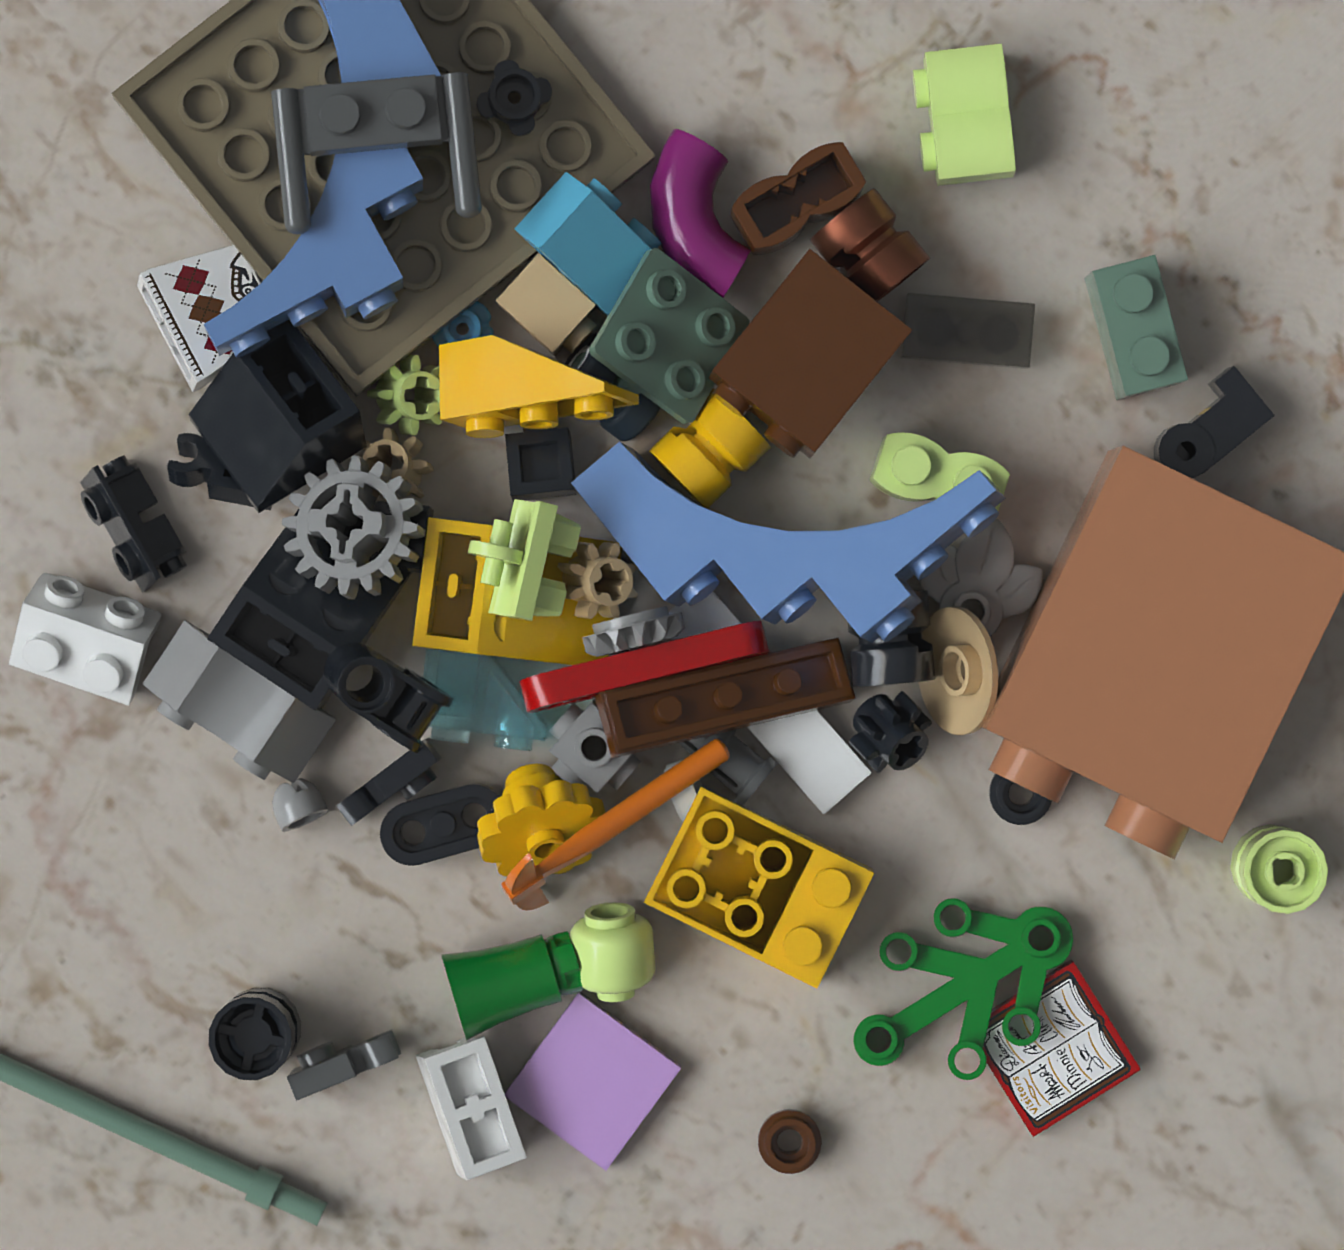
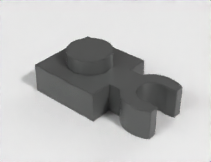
[287,1030,401,1101]

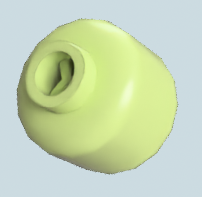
[570,903,656,1002]

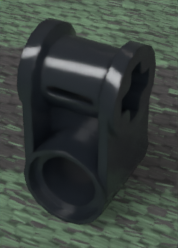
[324,643,454,754]

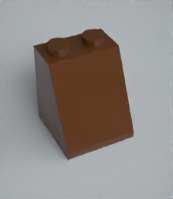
[709,249,912,458]

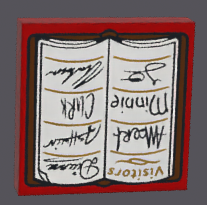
[983,960,1141,1137]

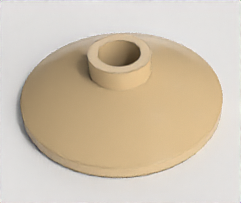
[918,607,998,735]

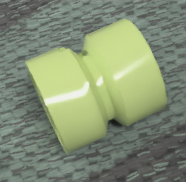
[1230,824,1328,914]

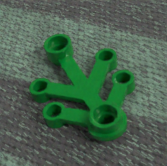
[853,898,1073,1080]

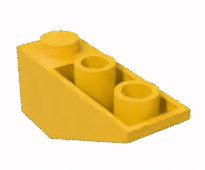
[439,335,639,438]

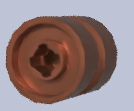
[810,188,930,302]

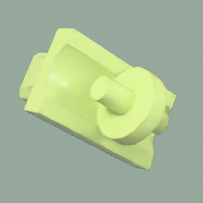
[468,499,581,621]

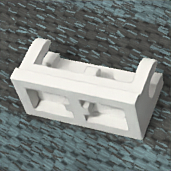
[415,1036,527,1180]

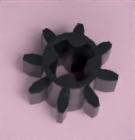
[849,691,932,773]

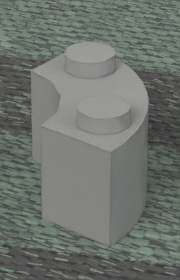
[143,620,336,783]

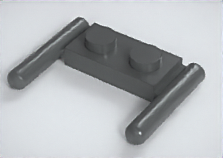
[271,72,482,234]

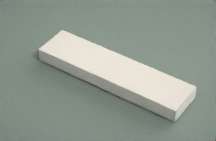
[669,592,872,814]

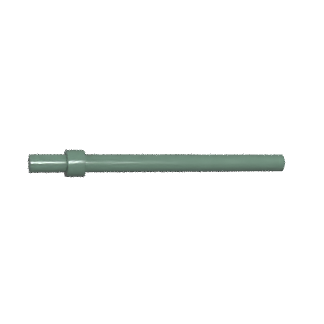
[0,1053,328,1226]

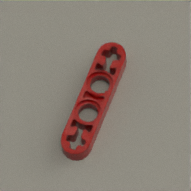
[519,620,770,713]

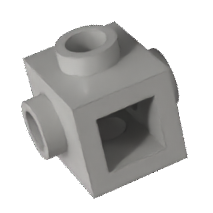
[549,700,642,793]

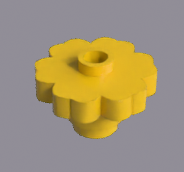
[477,764,606,876]

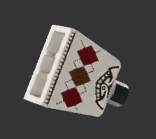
[137,245,262,393]

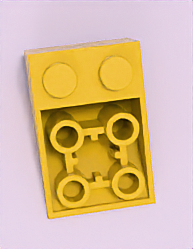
[412,517,622,665]
[643,787,874,989]

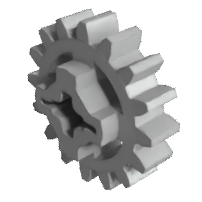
[282,455,426,599]

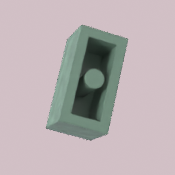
[1084,255,1188,400]

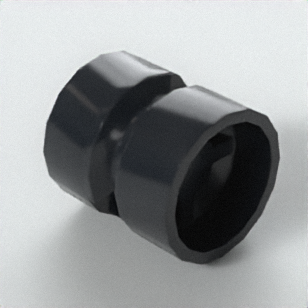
[847,590,935,687]
[209,988,301,1080]

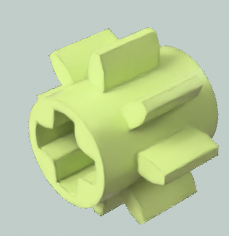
[367,355,442,435]

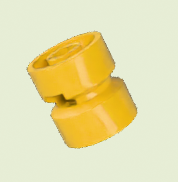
[649,388,771,509]

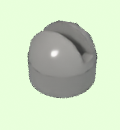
[272,778,328,832]

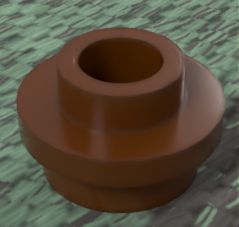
[758,1109,822,1174]

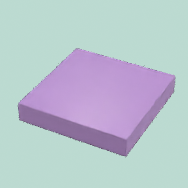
[505,992,681,1171]

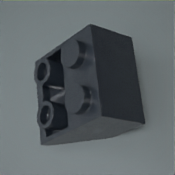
[189,319,367,513]

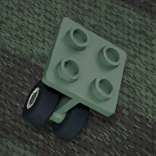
[565,248,749,441]

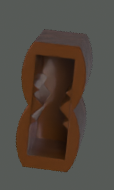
[730,142,866,255]

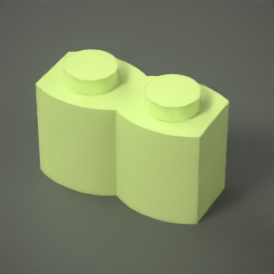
[913,43,1016,186]
[869,432,1010,511]

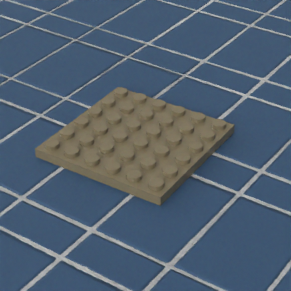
[111,0,656,397]

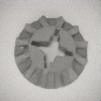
[582,606,685,657]

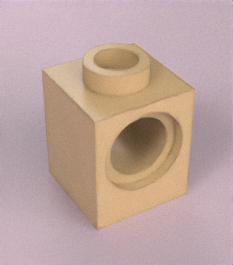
[495,253,598,357]

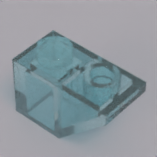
[423,648,549,751]

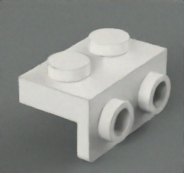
[9,573,161,706]

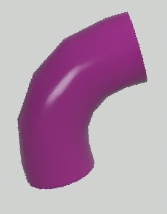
[650,129,751,298]

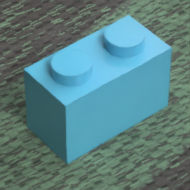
[514,172,662,317]

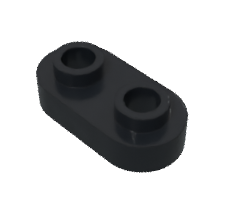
[380,783,500,866]

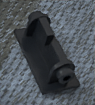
[80,455,187,593]

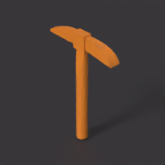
[501,739,730,911]

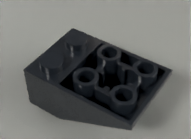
[207,479,413,711]

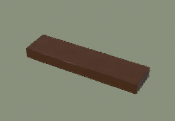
[595,637,856,759]

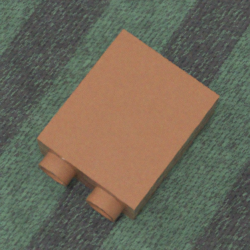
[982,445,1344,860]

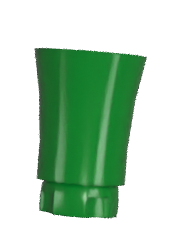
[441,931,585,1041]

